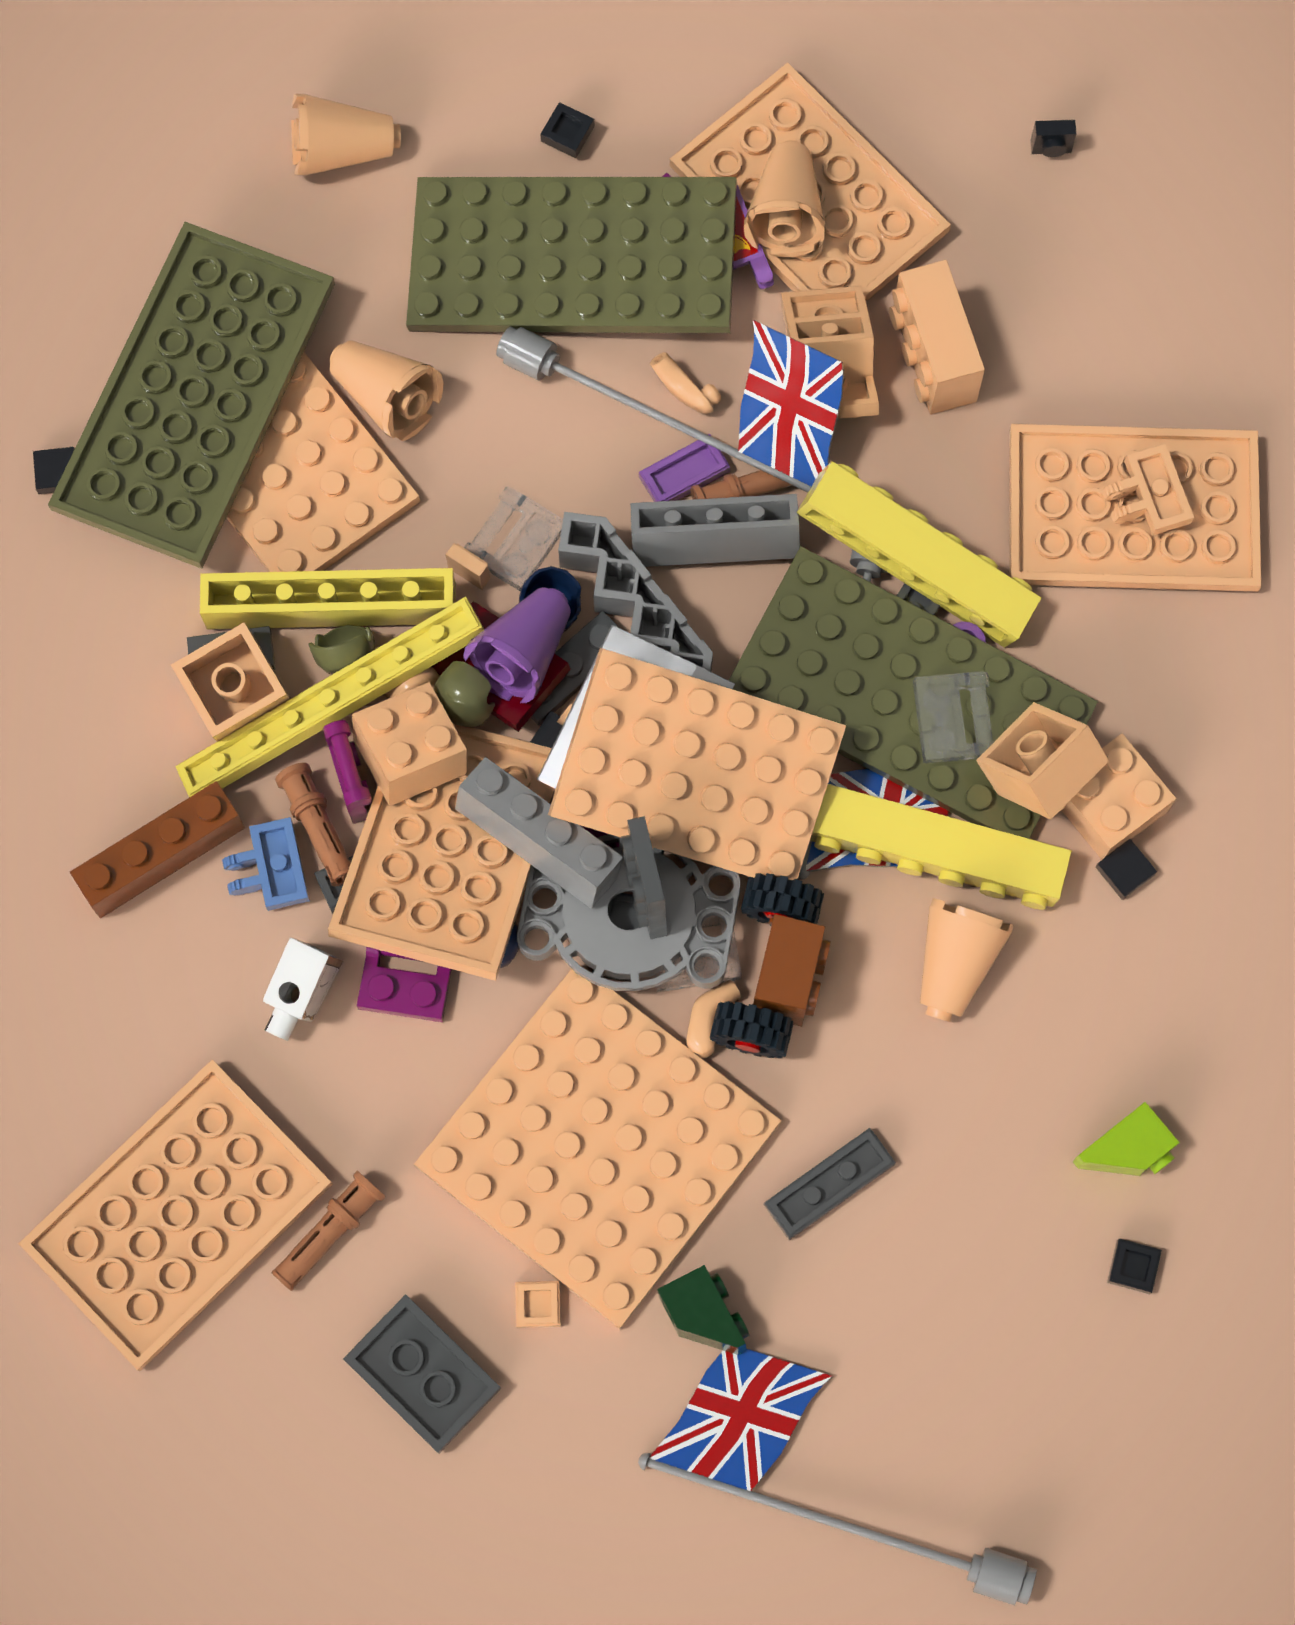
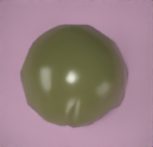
[308,625,375,674]
[433,661,495,728]

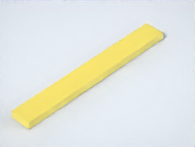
[175,596,484,797]

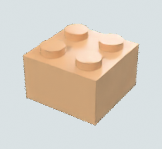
[171,622,291,742]
[352,682,467,806]
[976,702,1109,820]
[1061,734,1176,860]

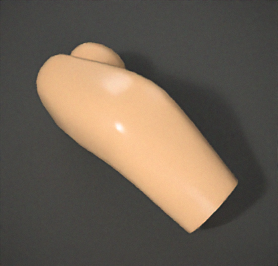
[650,352,722,414]
[686,979,741,1058]

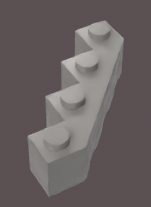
[558,512,713,672]

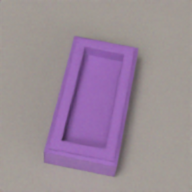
[639,434,730,502]

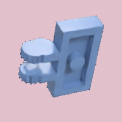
[222,817,310,911]

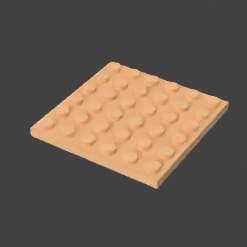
[414,962,782,1329]

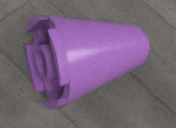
[463,588,571,703]

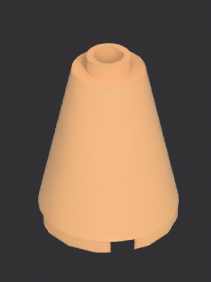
[291,94,401,176]
[744,140,826,257]
[330,340,444,441]
[920,898,1014,1022]

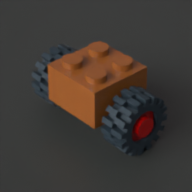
[710,873,831,1058]

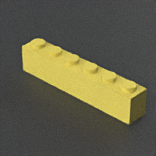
[796,461,1041,648]
[200,568,456,629]
[810,784,1072,910]

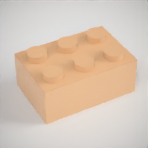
[889,260,985,415]

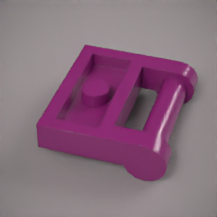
[323,720,372,824]
[357,947,452,1023]

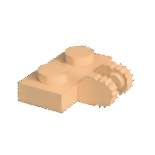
[1102,443,1194,535]

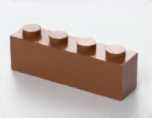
[70,781,245,919]

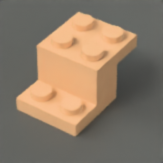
[781,285,879,419]

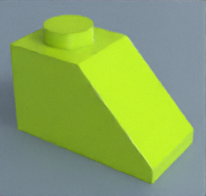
[1073,1102,1180,1176]

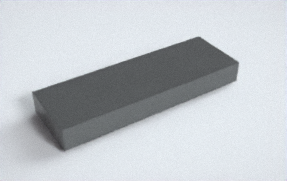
[764,1128,896,1240]

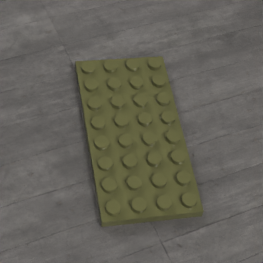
[406,177,738,333]
[48,222,335,569]
[729,546,1098,839]

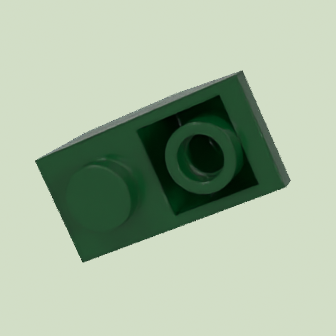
[657,1265,750,1355]

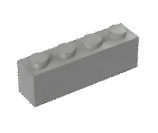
[630,494,800,567]
[455,757,623,909]

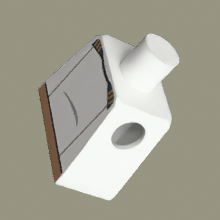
[263,937,343,1041]

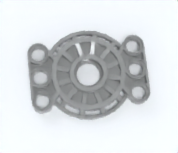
[517,834,740,991]

